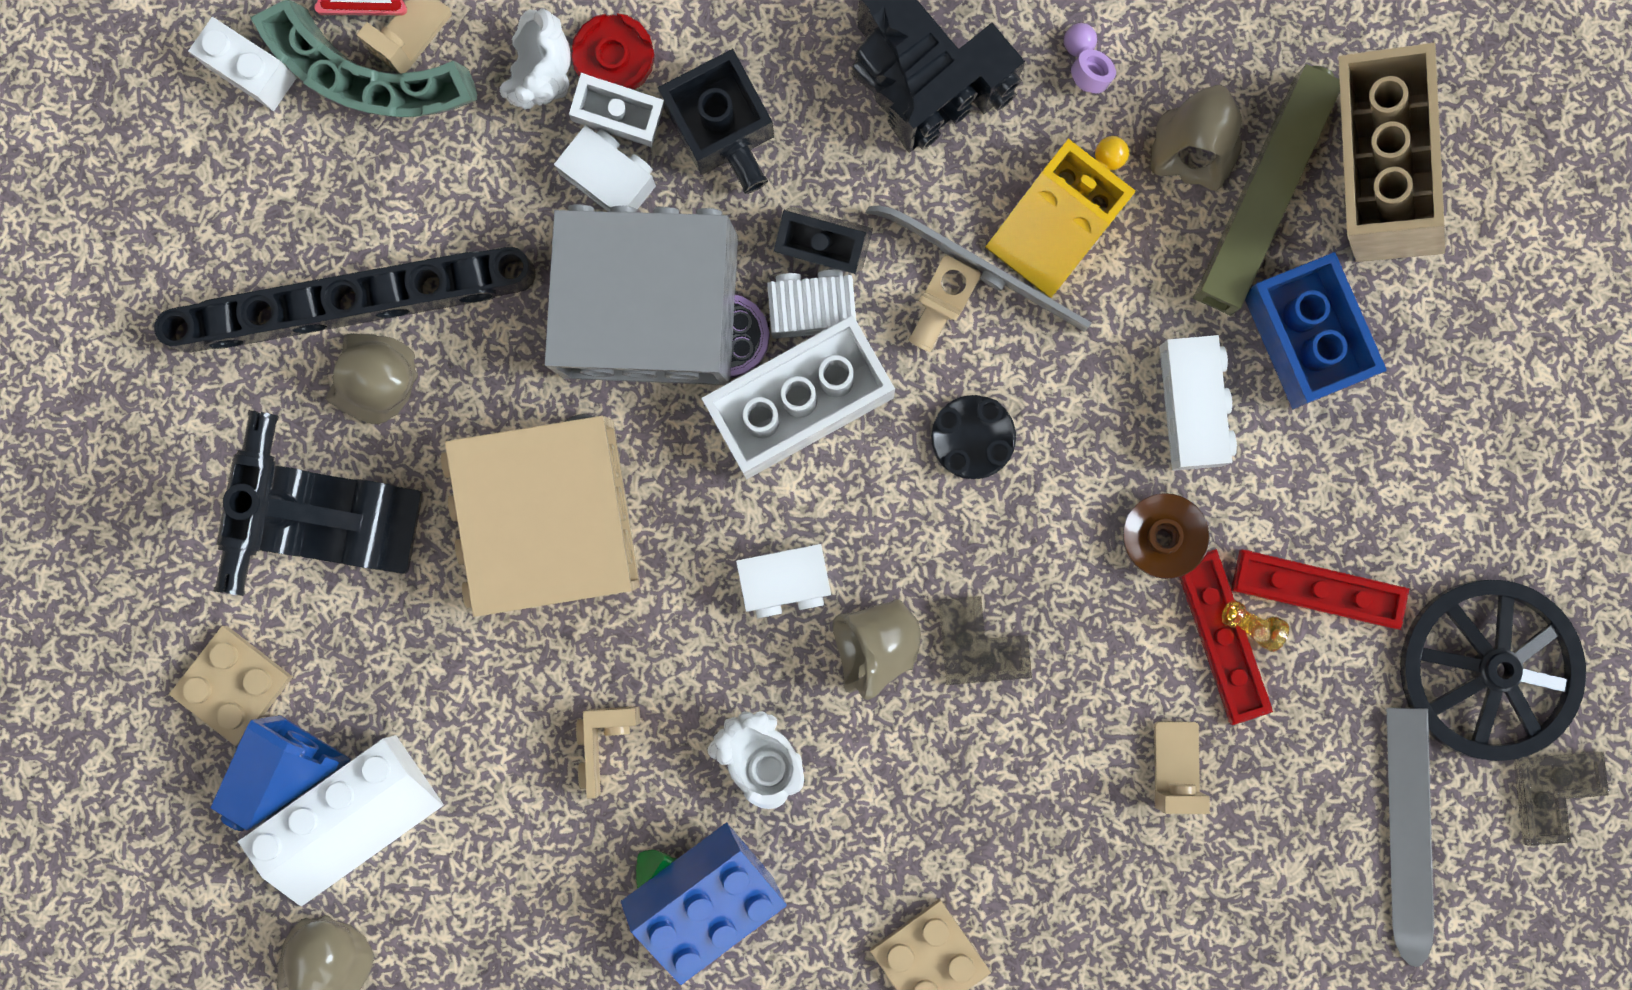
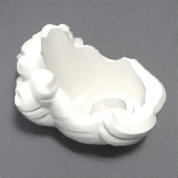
[500,8,571,110]
[708,711,804,809]

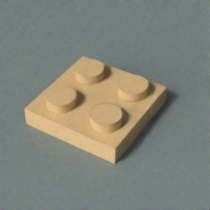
[169,626,293,746]
[870,899,991,990]

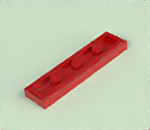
[1179,549,1273,725]
[1231,549,1410,630]

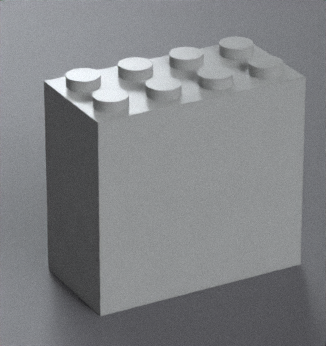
[545,204,738,385]

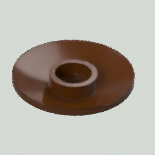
[1123,493,1210,579]

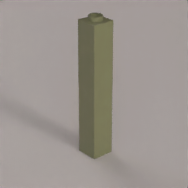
[1193,64,1340,316]

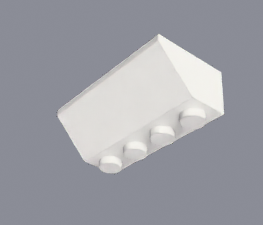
[702,315,895,480]
[238,735,444,907]

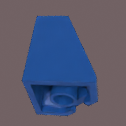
[210,715,352,831]

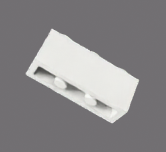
[1159,335,1237,471]

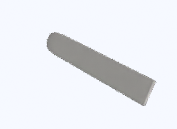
[865,205,1092,332]
[1386,708,1434,967]

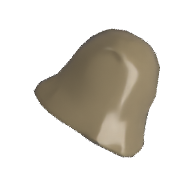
[1150,85,1242,191]
[325,333,418,425]
[832,599,921,700]
[277,915,374,990]

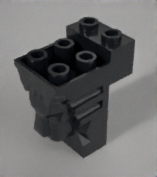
[852,0,1025,153]

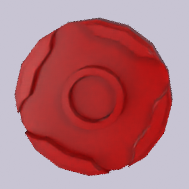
[572,13,655,90]

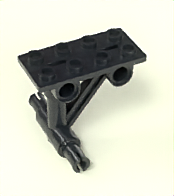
[213,410,423,596]

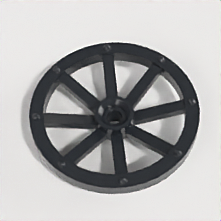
[1400,580,1586,761]

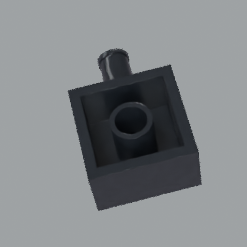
[657,48,774,194]

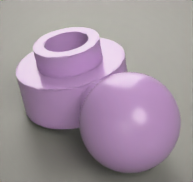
[1064,23,1116,93]

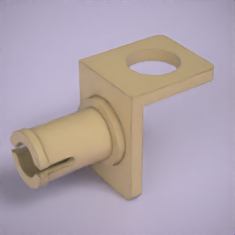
[908,255,981,352]

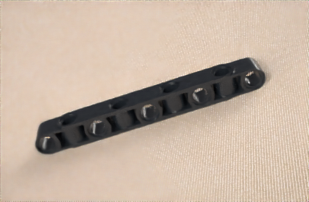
[154,247,536,353]

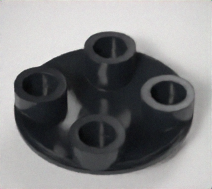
[931,395,1016,479]

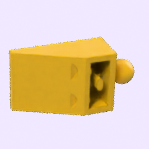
[985,136,1136,298]

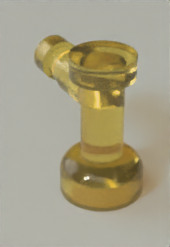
[1222,600,1289,652]

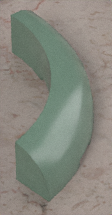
[250,0,477,117]

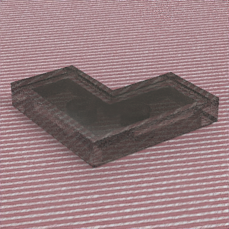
[938,596,1032,685]
[1513,751,1609,846]

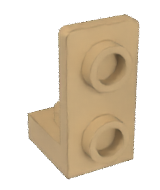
[356,0,452,74]
[576,706,640,799]
[1154,721,1210,814]

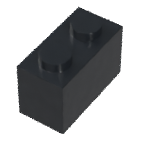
[773,207,873,274]

